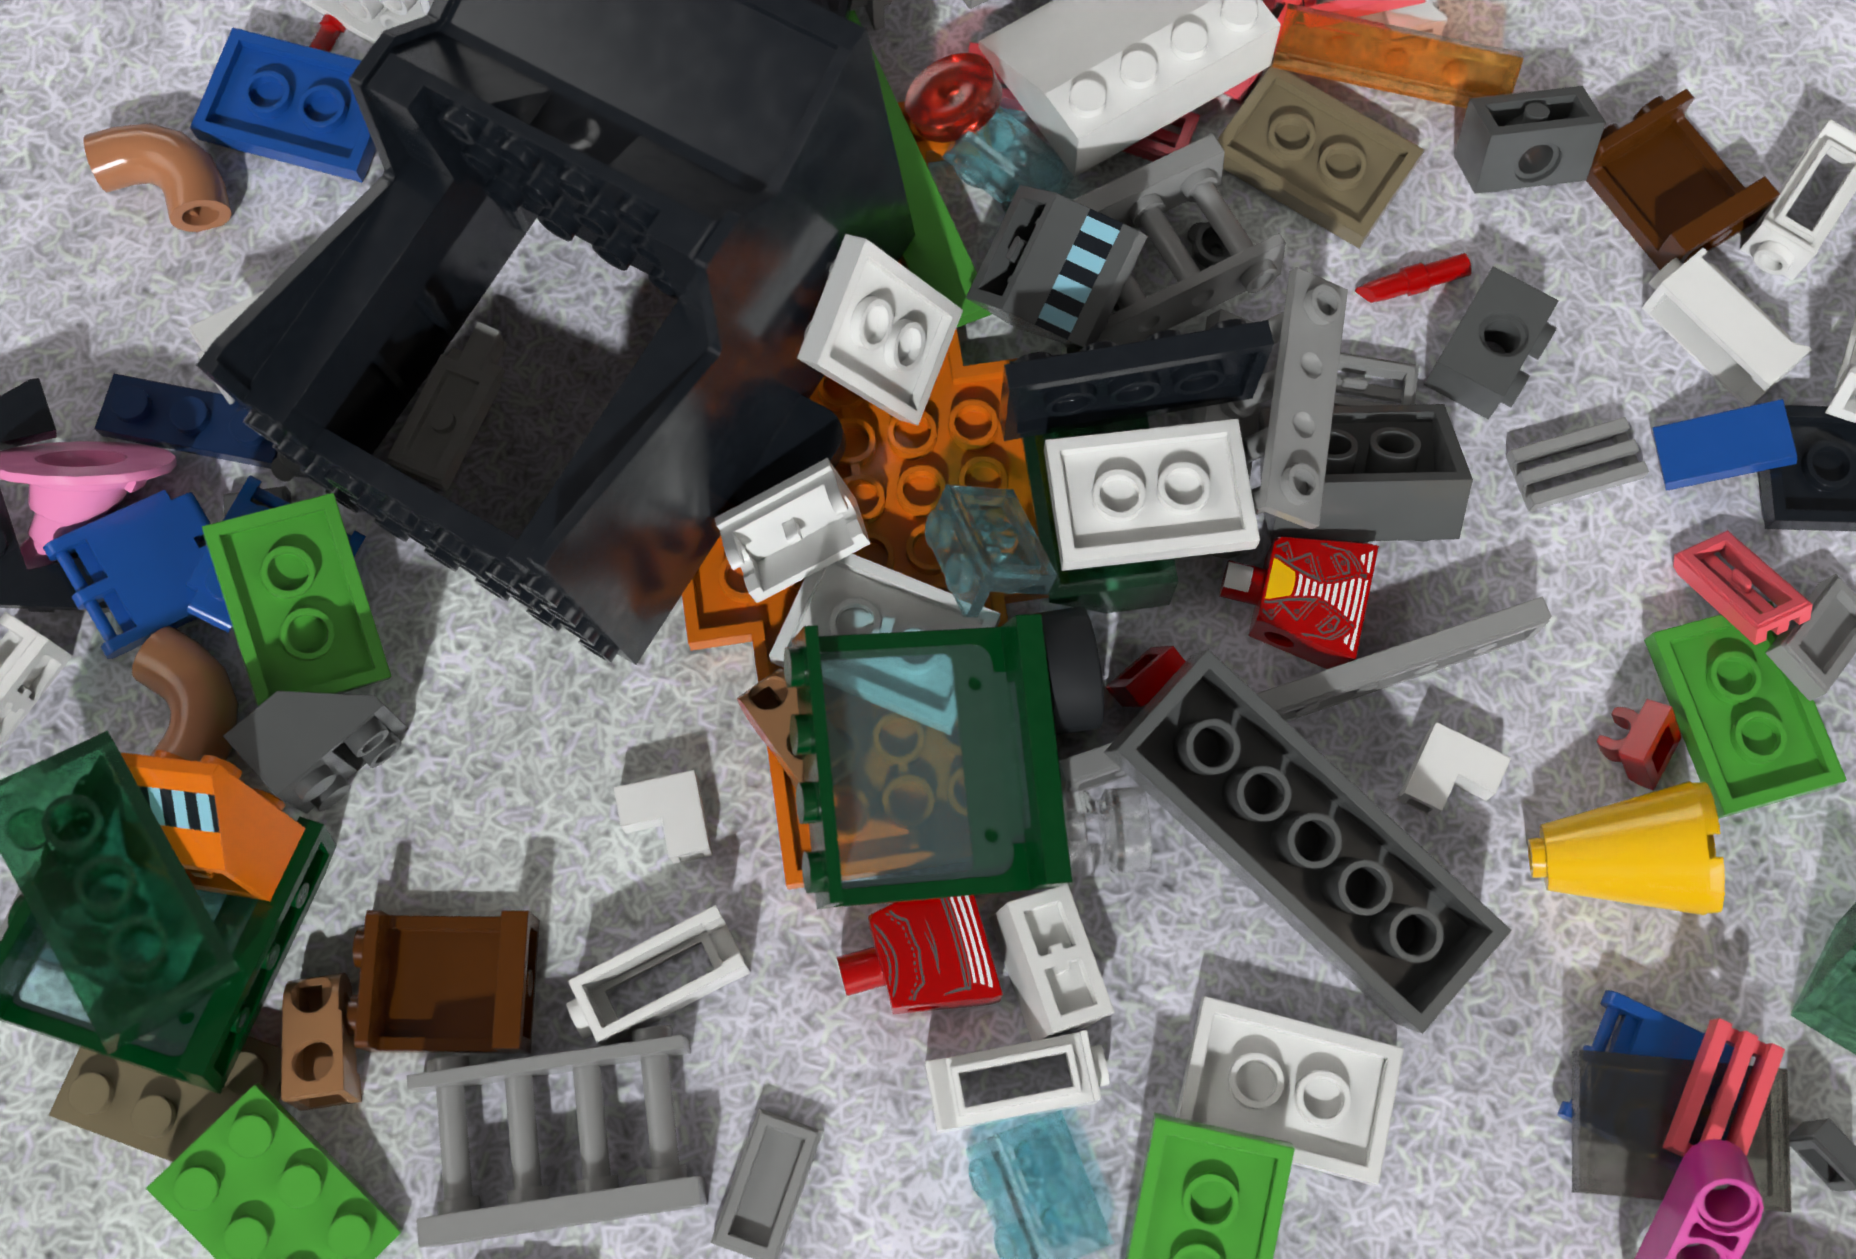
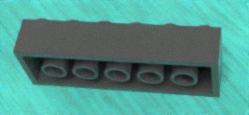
[1104,649,1512,1034]

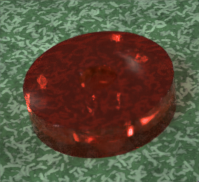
[905,53,1002,143]

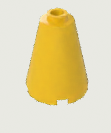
[1528,781,1725,915]

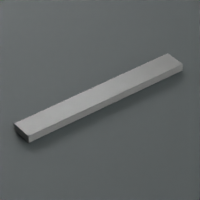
[1059,596,1552,797]

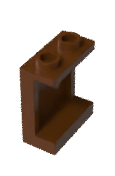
[1586,89,1780,270]
[346,910,540,1054]

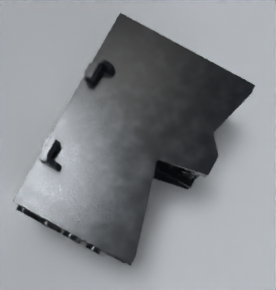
[196,0,915,665]

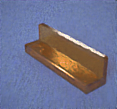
[1272,3,1524,109]

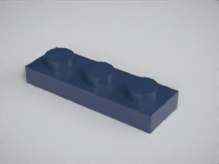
[94,373,277,469]

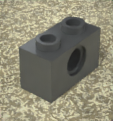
[1454,86,1606,194]
[1424,266,1559,420]

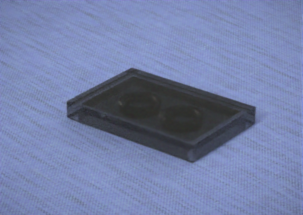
[1572,1050,1792,1213]

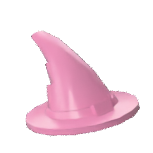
[0,441,177,570]

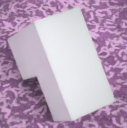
[1397,722,1511,818]
[614,770,713,864]

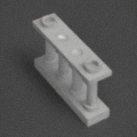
[1061,133,1286,355]
[1191,267,1348,559]
[407,1025,708,1248]

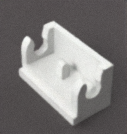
[715,458,871,603]
[0,611,73,749]
[989,884,1115,1041]

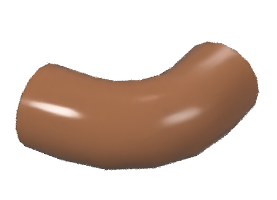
[83,123,232,232]
[132,626,239,761]

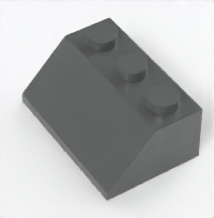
[1259,404,1473,543]

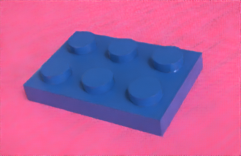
[190,27,376,183]

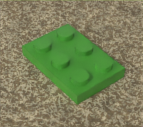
[202,493,392,707]
[1644,601,1847,819]
[145,1082,403,1259]
[1125,1113,1295,1259]

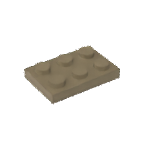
[1217,63,1424,249]
[48,985,282,1162]

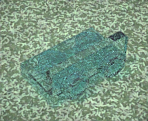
[942,95,1074,214]
[925,485,1058,618]
[966,1110,1114,1259]

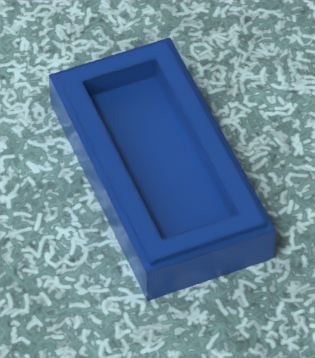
[1652,399,1797,491]

